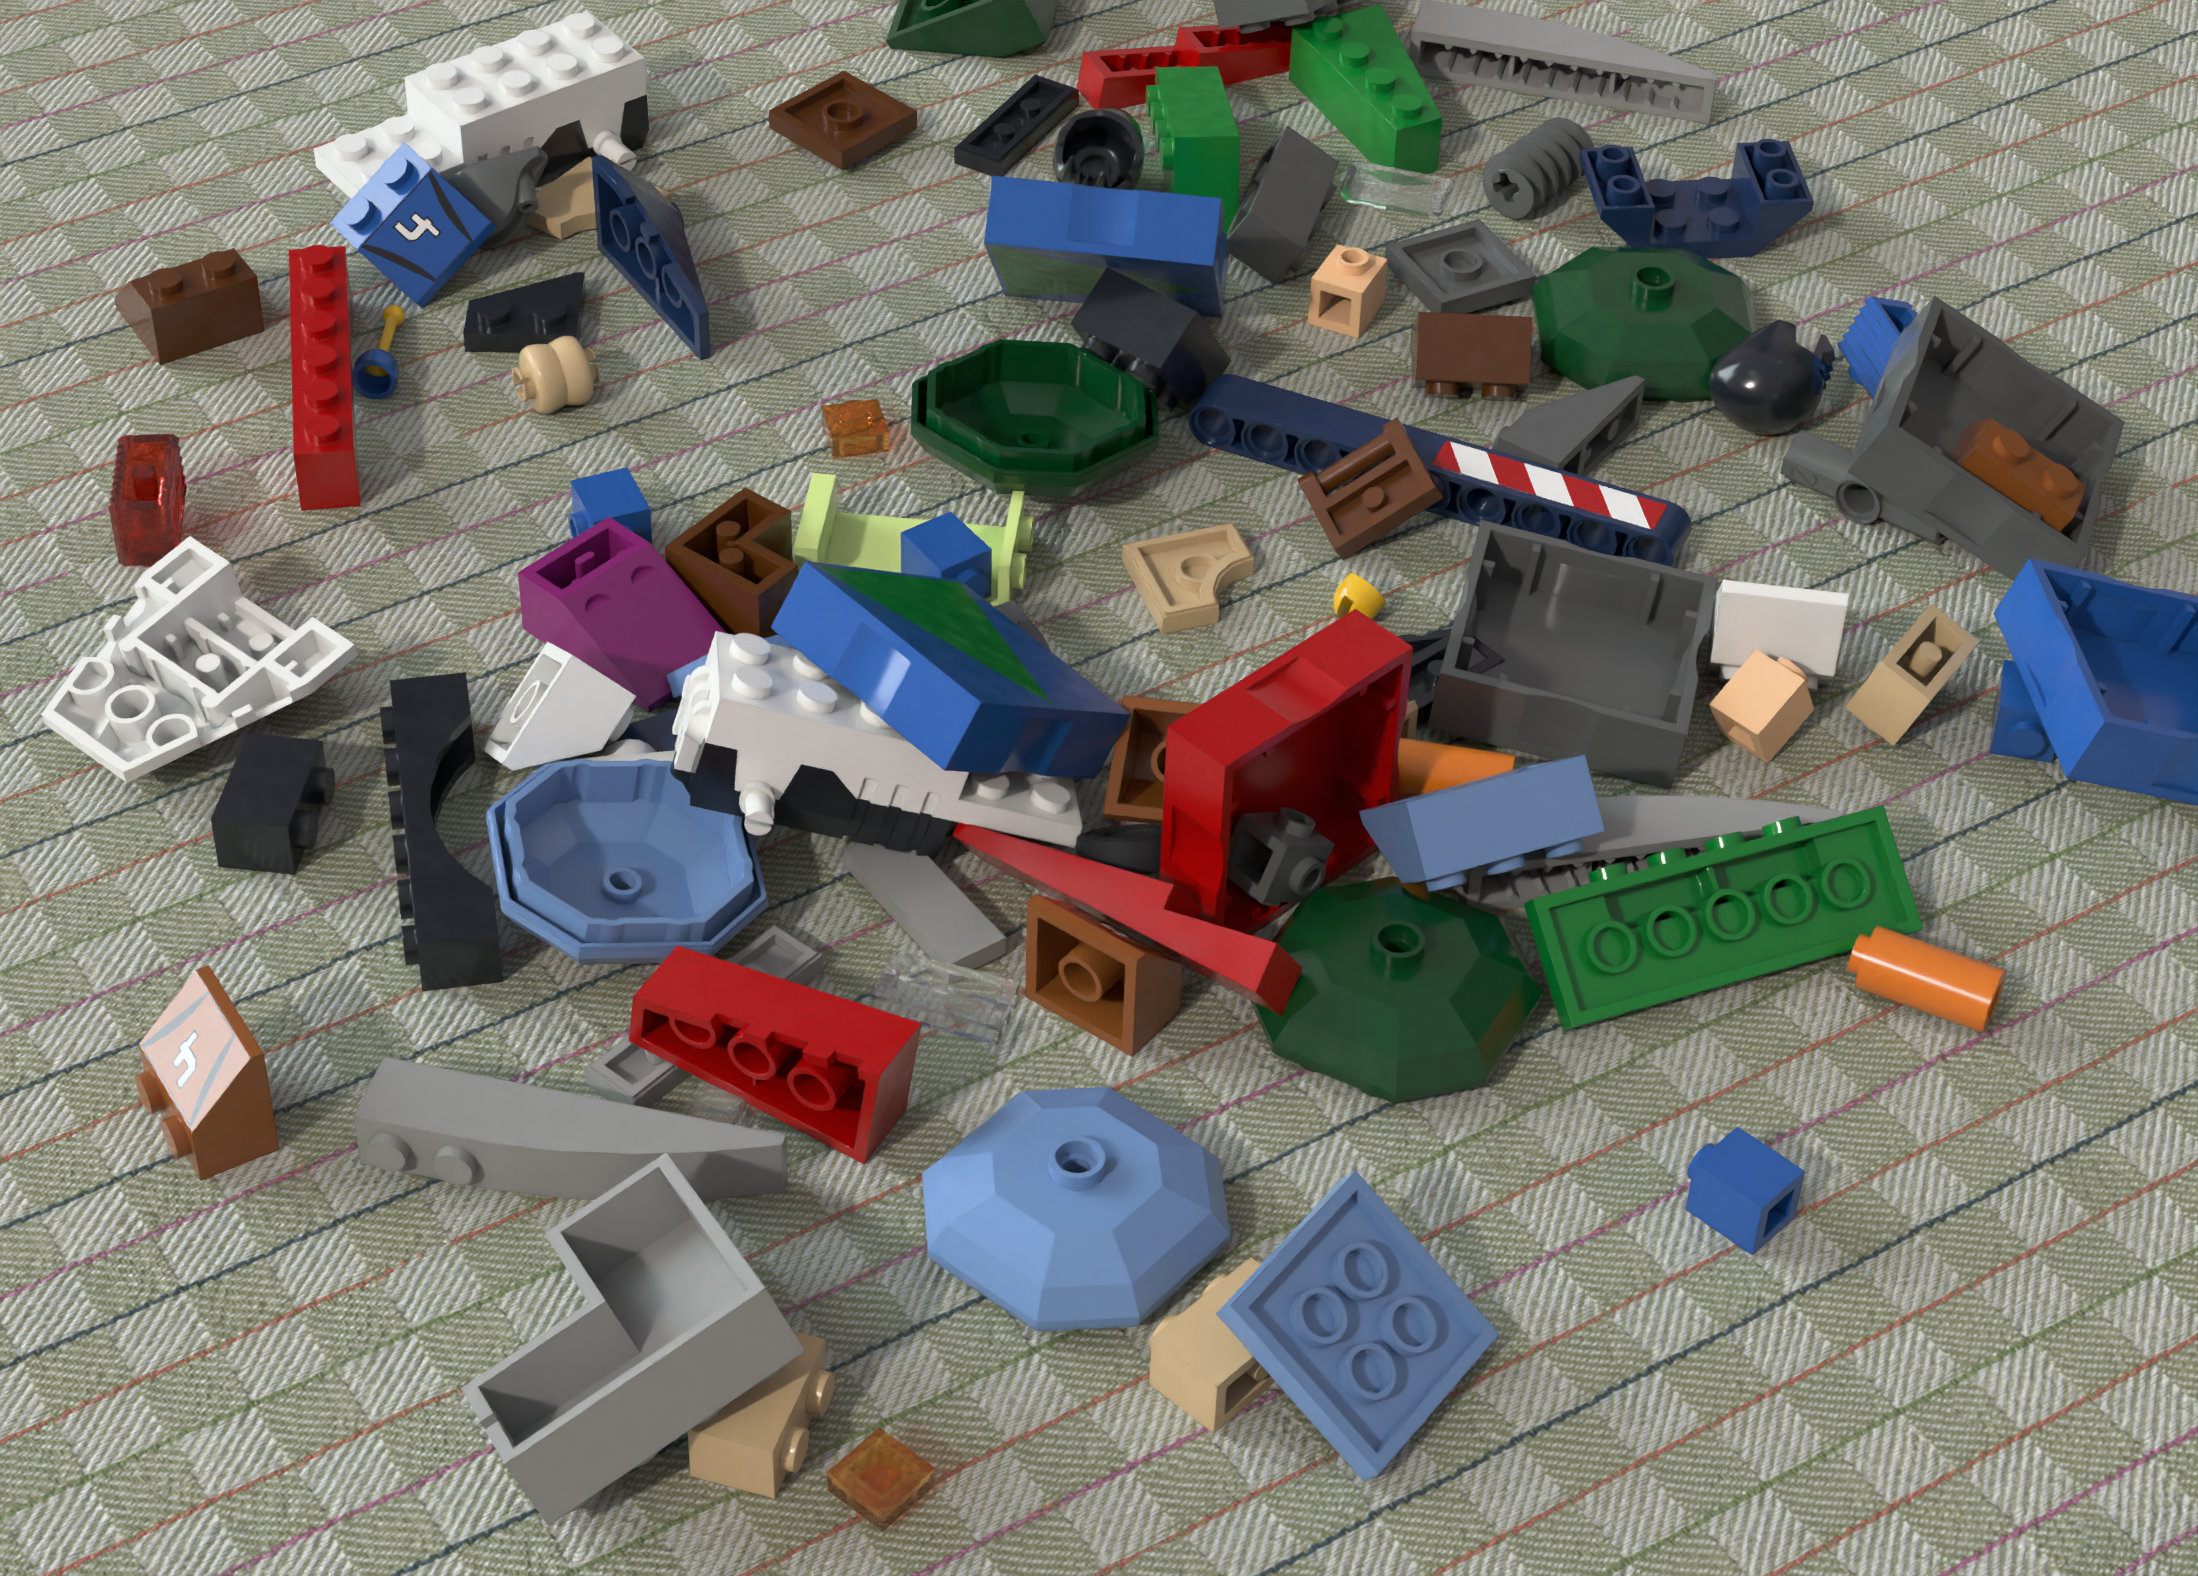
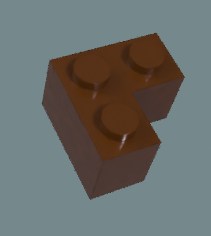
[665,487,799,638]

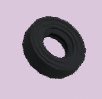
[1076,824,1162,874]

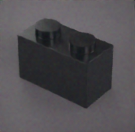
[211,733,335,875]

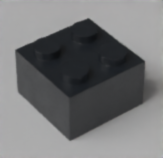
[1070,267,1231,414]

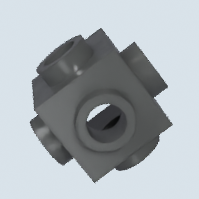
[1227,807,1335,906]

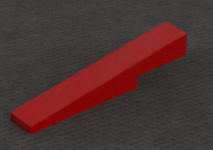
[1077,18,1317,109]
[952,822,1303,1016]

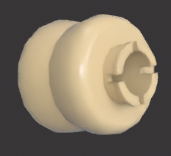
[512,336,600,414]

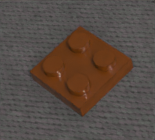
[769,71,917,170]

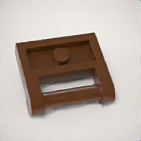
[1298,417,1444,560]

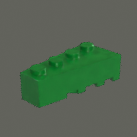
[1289,4,1442,184]
[1146,66,1240,234]

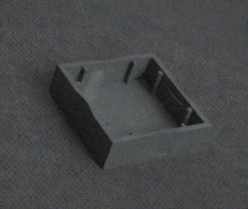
[1847,296,2125,581]
[1427,520,1718,790]

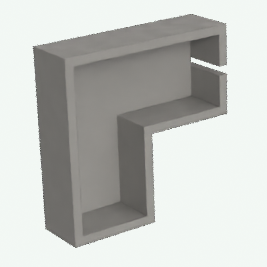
[461,1153,805,1526]

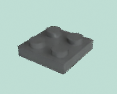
[1385,219,1536,314]

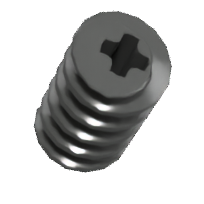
[1483,117,1595,219]

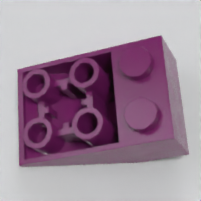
[518,517,726,713]

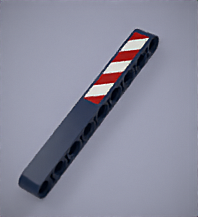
[1188,374,1692,567]

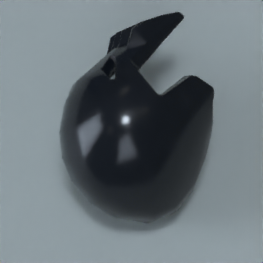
[1053,107,1145,190]
[1708,320,1835,435]

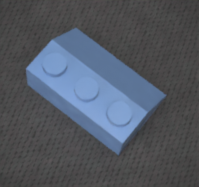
[1359,755,1605,892]

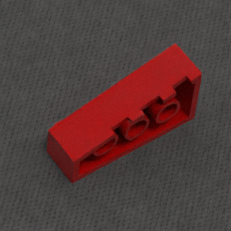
[628,945,922,1165]

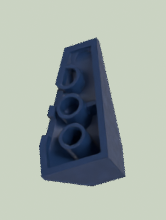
[591,155,711,360]

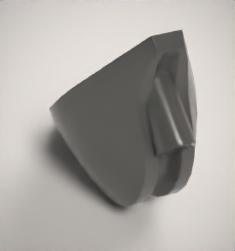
[447,146,548,250]

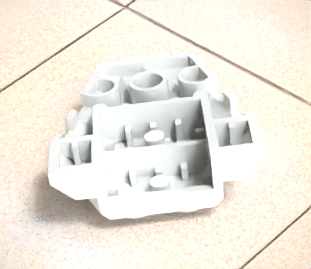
[41,536,358,783]

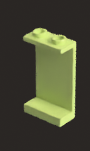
[794,473,1034,606]

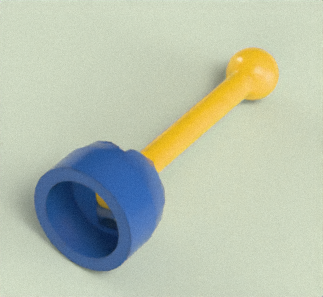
[352,305,405,399]

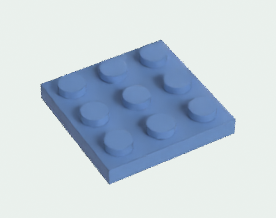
[1216,1171,1499,1481]

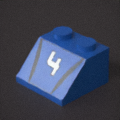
[330,142,497,308]

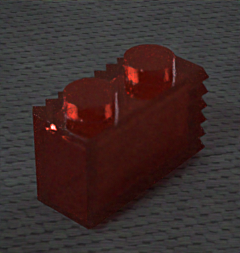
[108,434,187,567]

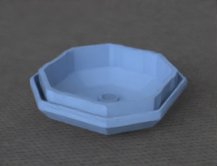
[486,759,768,965]
[922,1087,1231,1331]

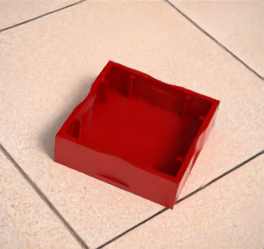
[1159,609,1413,935]

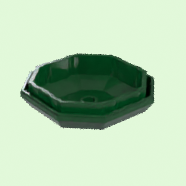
[1531,247,1759,403]
[910,339,1160,498]
[1250,876,1543,1104]

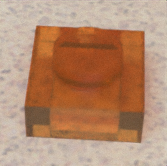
[821,399,890,459]
[827,1427,935,1532]

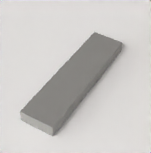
[585,924,823,1108]

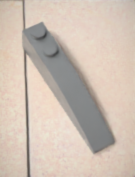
[1409,0,1717,124]
[1453,795,1842,912]
[354,1057,788,1200]

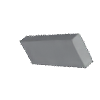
[843,842,1007,980]

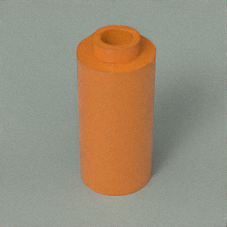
[1397,738,1516,801]
[1847,926,2006,1033]

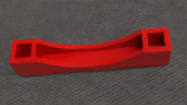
[289,245,361,511]

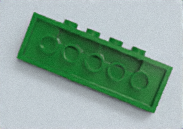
[1524,805,1923,1031]

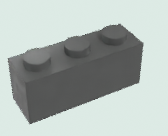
[1227,126,1339,284]

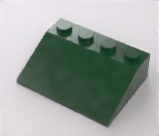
[886,0,1059,57]

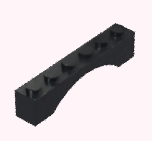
[380,672,503,992]

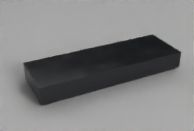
[954,75,1079,176]

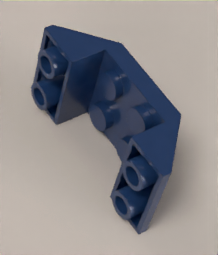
[1579,139,1814,259]

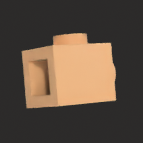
[1308,244,1388,338]
[1709,649,1814,764]

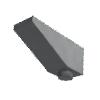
[1492,375,1645,477]

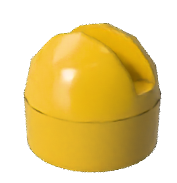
[1333,573,1386,619]

